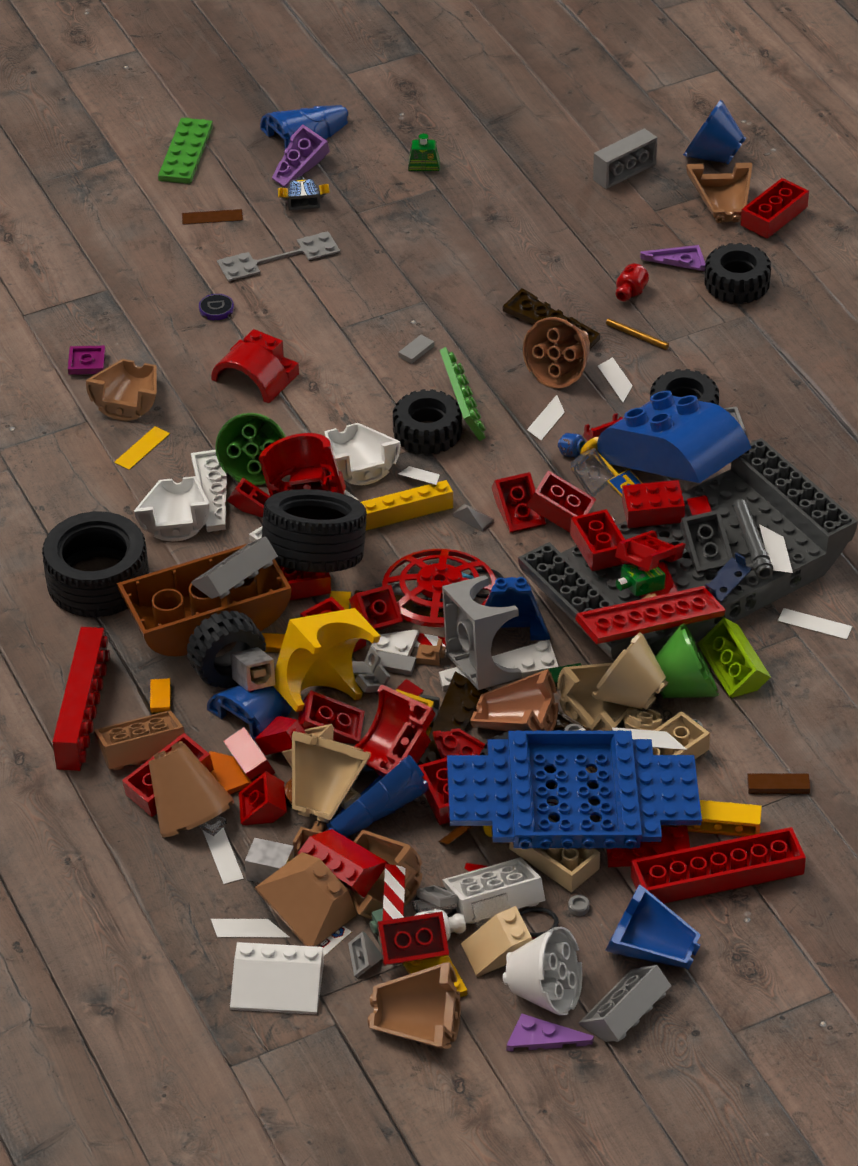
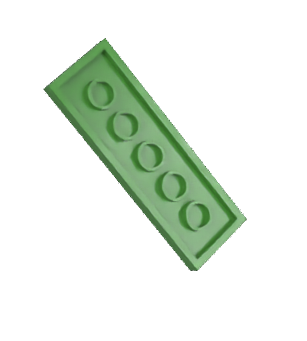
[158,118,213,184]
[440,347,486,441]

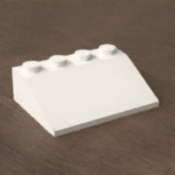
[442,857,545,924]
[230,942,324,1015]

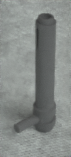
[733,499,773,579]

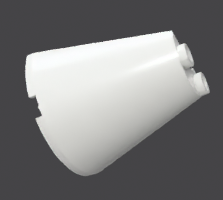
[324,423,401,485]
[134,476,209,542]

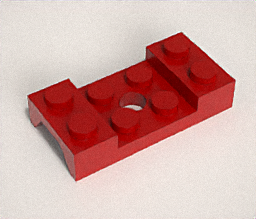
[615,530,686,571]

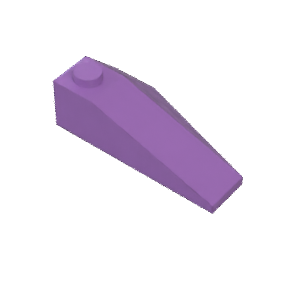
[272,124,330,188]

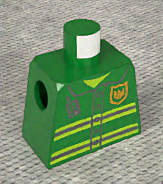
[408,133,440,171]
[616,564,665,596]

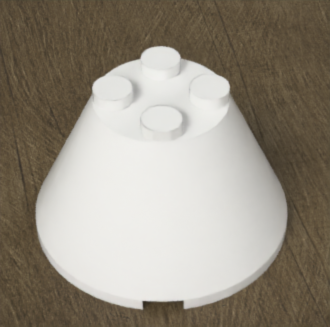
[503,927,583,1015]

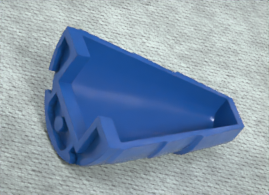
[260,105,348,149]
[326,755,429,837]

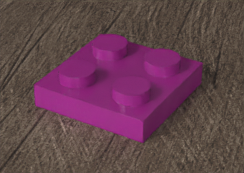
[68,345,106,375]

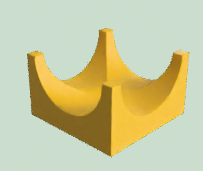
[274,608,381,712]

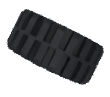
[704,243,771,304]
[650,369,719,405]
[393,389,462,455]
[187,611,266,688]

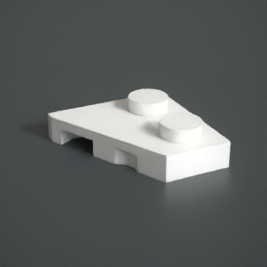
[371,630,419,656]

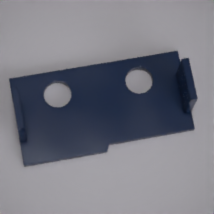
[705,553,752,602]

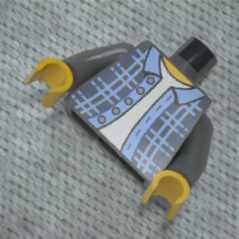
[278,176,330,210]

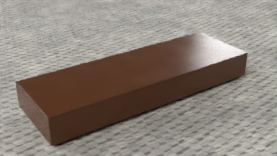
[747,773,810,794]

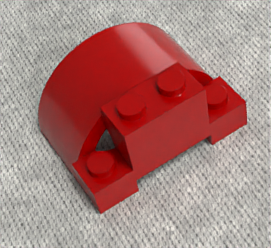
[211,329,299,403]
[259,433,346,496]
[353,685,436,777]

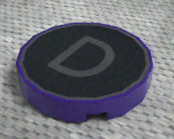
[199,294,234,320]

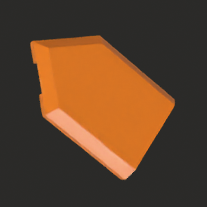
[209,751,252,794]

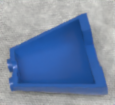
[485,577,550,641]
[207,685,292,742]
[605,885,701,970]

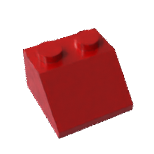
[349,585,403,631]
[239,771,287,825]

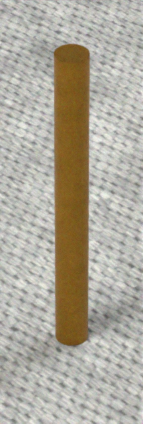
[606,318,669,350]

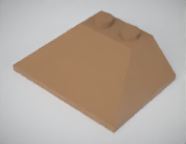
[254,852,357,947]

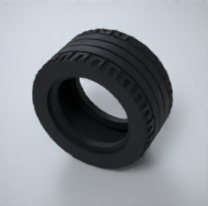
[262,489,367,573]
[42,511,149,617]

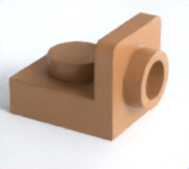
[416,639,446,666]

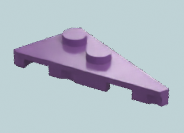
[640,245,705,271]
[506,1014,594,1051]

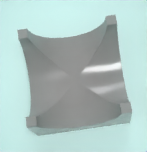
[442,575,522,690]

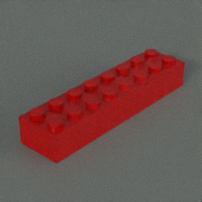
[52,627,110,771]
[631,827,806,904]

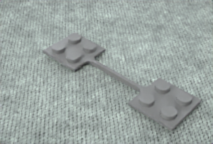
[217,231,340,281]

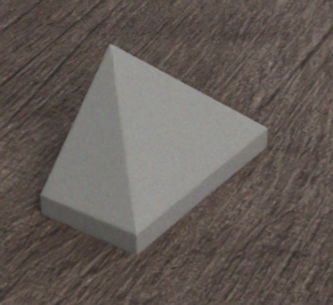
[453,503,494,531]
[348,931,382,978]

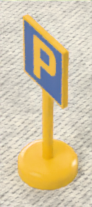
[580,437,642,497]

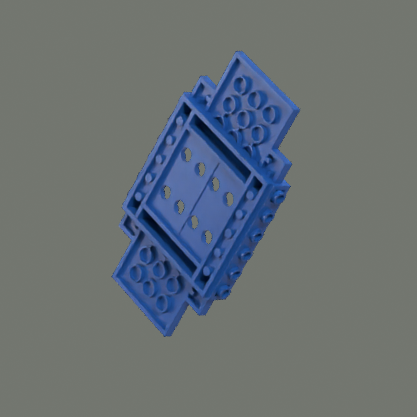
[447,730,702,849]

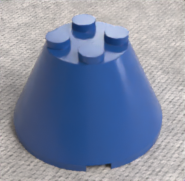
[683,99,746,164]

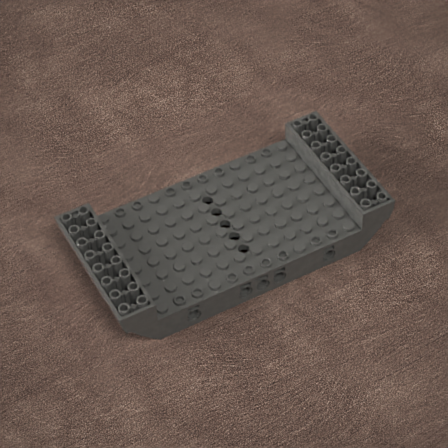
[518,438,858,661]

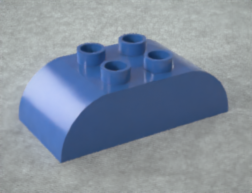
[597,391,751,483]

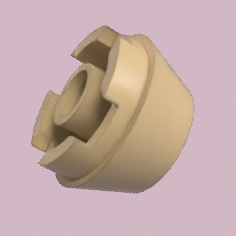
[623,708,663,731]

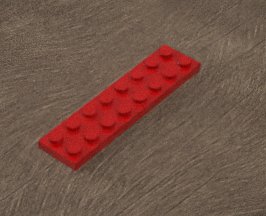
[575,586,726,644]

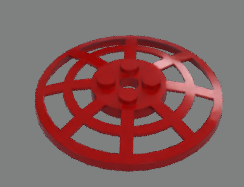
[382,549,496,627]

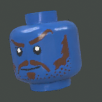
[558,433,586,458]

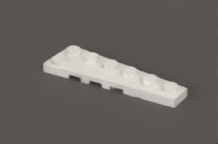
[191,450,227,532]
[439,640,559,691]

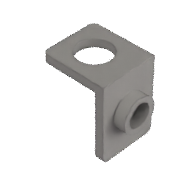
[352,646,381,675]

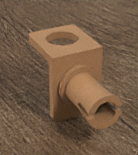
[293,820,327,857]

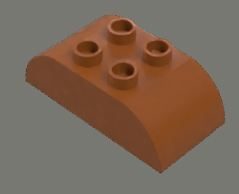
[117,544,291,657]

